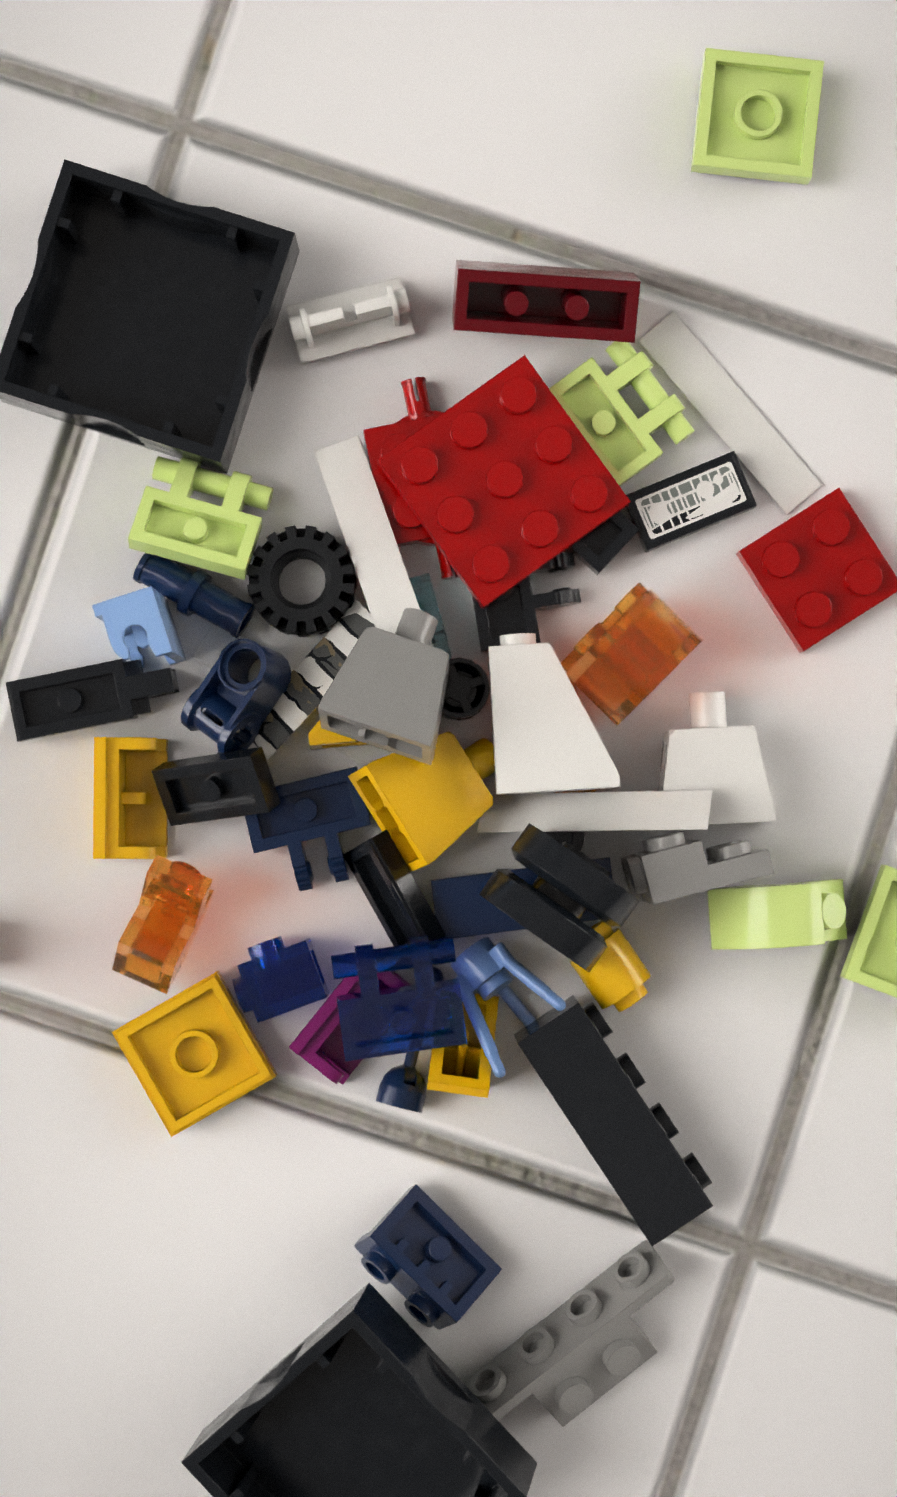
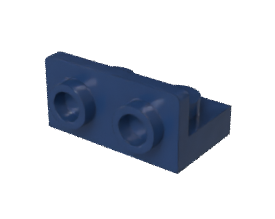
[354,1184,502,1330]

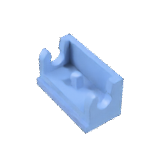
[92,586,186,668]

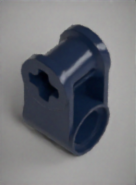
[181,639,291,753]

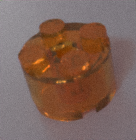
[561,582,703,726]

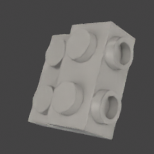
[621,832,774,905]

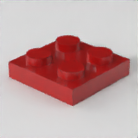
[736,488,897,653]

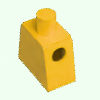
[348,731,495,872]

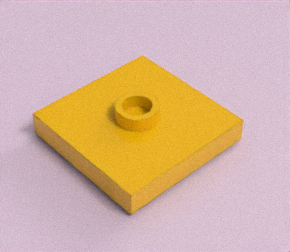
[112,971,278,1137]

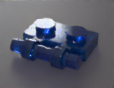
[331,935,468,1062]

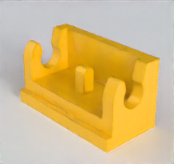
[93,737,168,859]

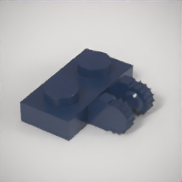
[245,766,372,891]

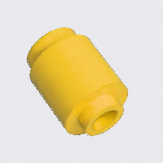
[569,921,651,1012]

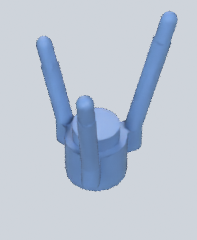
[449,937,566,1078]

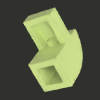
[707,879,847,949]

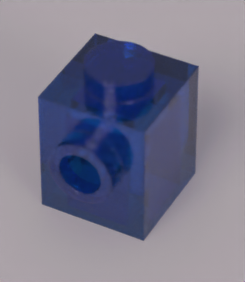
[232,936,330,1023]

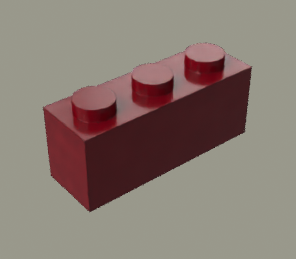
[452,260,641,343]

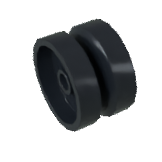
[479,823,639,972]

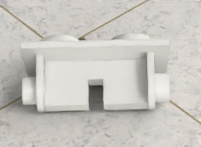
[286,277,415,364]

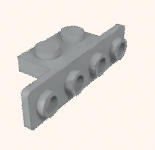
[464,1240,674,1427]

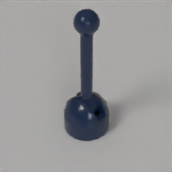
[375,966,444,1113]

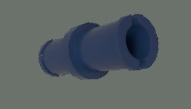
[133,553,255,638]

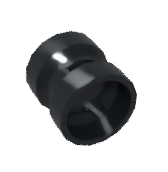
[442,657,490,721]

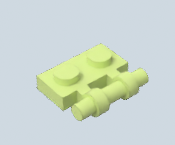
[549,341,695,486]
[128,456,273,580]

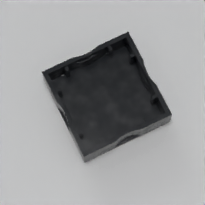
[0,159,300,474]
[181,1283,537,1497]

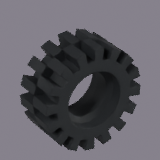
[247,525,357,637]

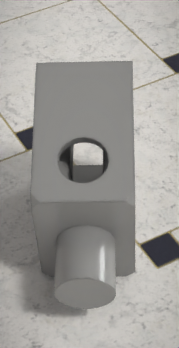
[318,608,449,765]

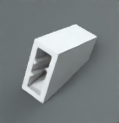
[488,633,621,795]

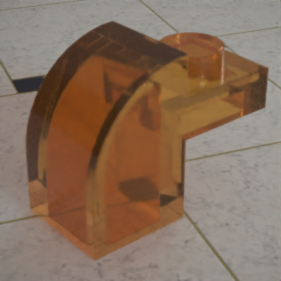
[112,855,214,994]

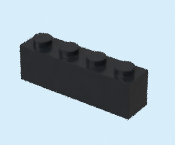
[514,995,713,1247]

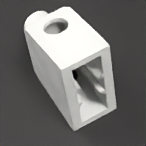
[658,691,776,825]

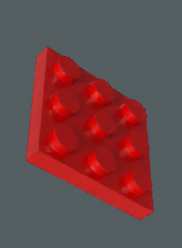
[377,355,631,609]

